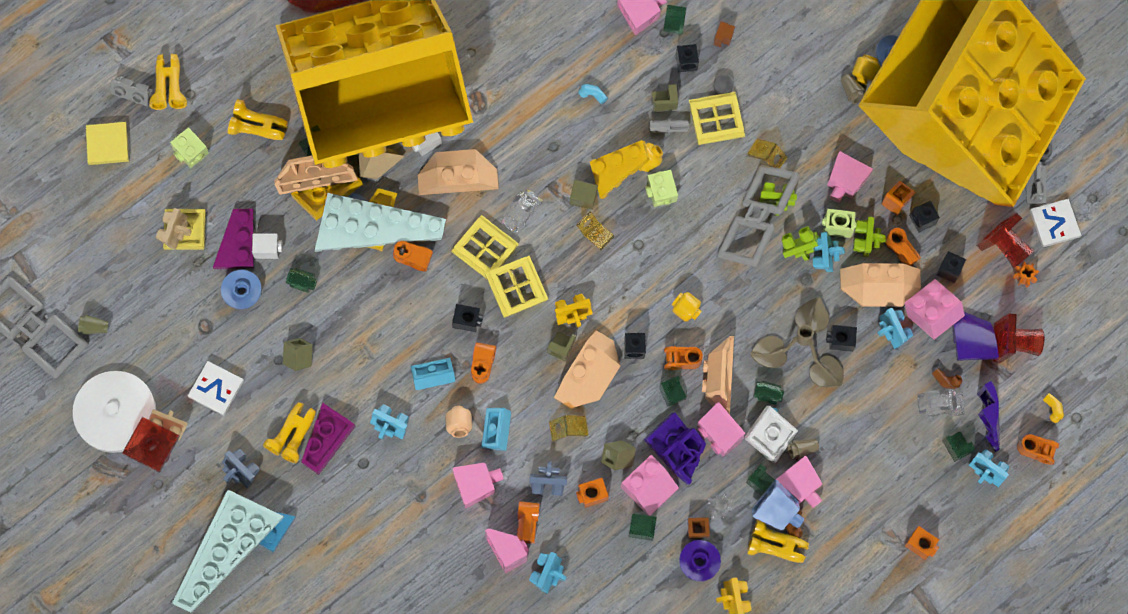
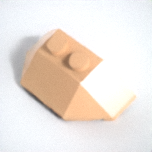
[418,149,499,195]
[274,156,357,195]
[840,263,921,307]
[554,330,621,409]
[702,336,734,415]

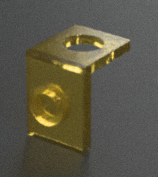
[747,139,787,169]
[576,211,615,250]
[549,415,588,441]

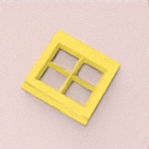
[689,92,745,145]
[451,215,519,279]
[485,256,548,318]

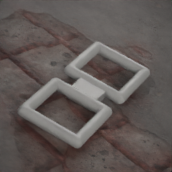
[718,165,800,267]
[0,277,88,378]

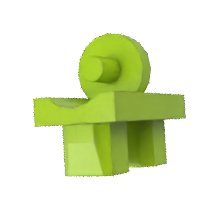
[759,182,797,216]
[853,217,886,257]
[781,226,819,261]

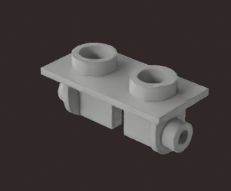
[111,76,153,107]
[1026,162,1047,204]

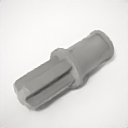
[650,118,689,134]

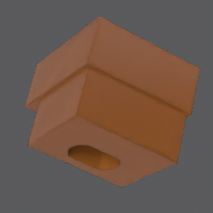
[713,21,735,47]
[688,517,710,539]

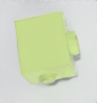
[170,127,209,168]
[645,170,678,207]
[822,209,857,238]

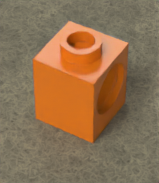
[576,478,609,508]
[905,526,939,560]

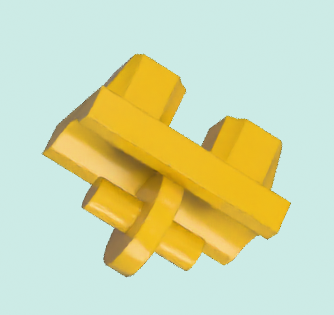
[554,293,593,328]
[716,578,752,614]

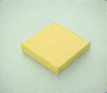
[86,122,129,165]
[163,209,206,250]

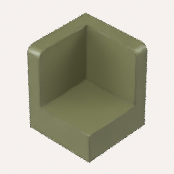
[652,84,678,112]
[569,180,598,210]
[547,332,576,361]
[283,338,312,371]
[601,440,636,470]

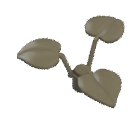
[750,297,844,388]

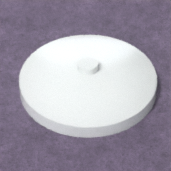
[73,371,156,453]

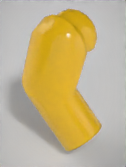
[1043,393,1064,423]

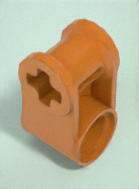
[393,241,433,272]
[471,342,496,384]
[664,346,703,370]
[1017,434,1060,465]

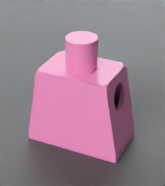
[617,0,667,35]
[827,151,873,203]
[772,456,823,508]
[452,463,504,509]

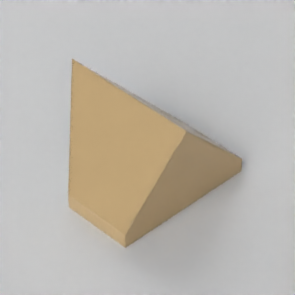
[359,147,405,179]

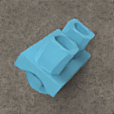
[813,232,845,272]
[877,308,913,349]
[370,404,409,440]
[969,449,1009,488]
[529,552,567,594]

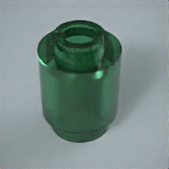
[286,268,317,293]
[753,381,784,405]

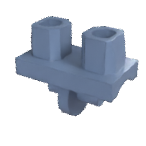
[222,449,260,488]
[529,461,567,496]

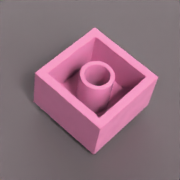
[904,279,965,340]

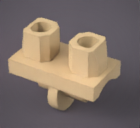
[156,208,192,250]
[145,409,188,444]

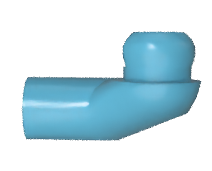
[578,84,608,104]

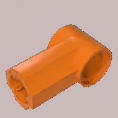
[885,228,921,266]
[517,501,540,544]

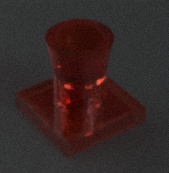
[976,213,1034,268]
[993,313,1045,363]
[122,417,180,473]

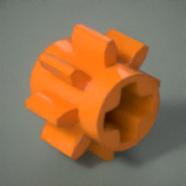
[1013,261,1039,288]

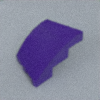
[952,312,999,361]
[977,381,1000,452]
[644,412,706,485]

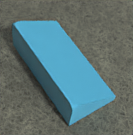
[410,358,455,390]
[481,408,511,451]

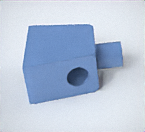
[752,479,804,530]

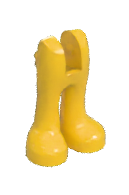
[149,54,187,110]
[227,99,288,140]
[263,402,316,463]
[747,519,809,563]

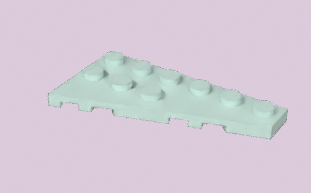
[315,193,446,252]
[172,490,284,613]

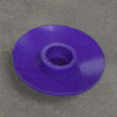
[679,540,721,582]

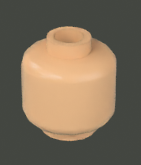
[445,406,473,438]

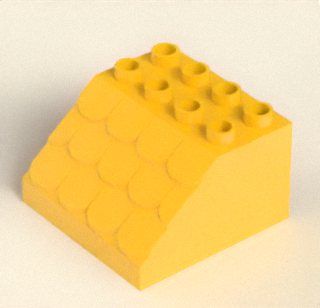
[275,0,473,168]
[858,0,1086,207]

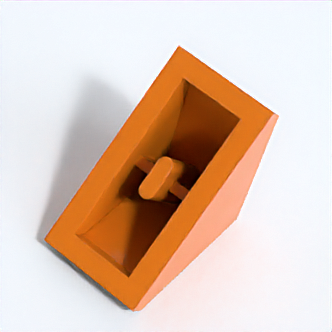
[881,181,916,216]

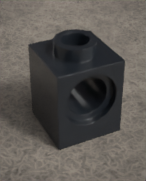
[675,44,699,73]
[909,200,940,233]
[936,251,967,283]
[452,304,483,332]
[826,325,857,352]
[624,333,646,359]

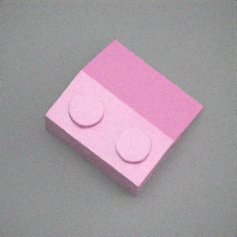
[697,402,745,457]
[621,455,679,517]
[485,529,529,574]

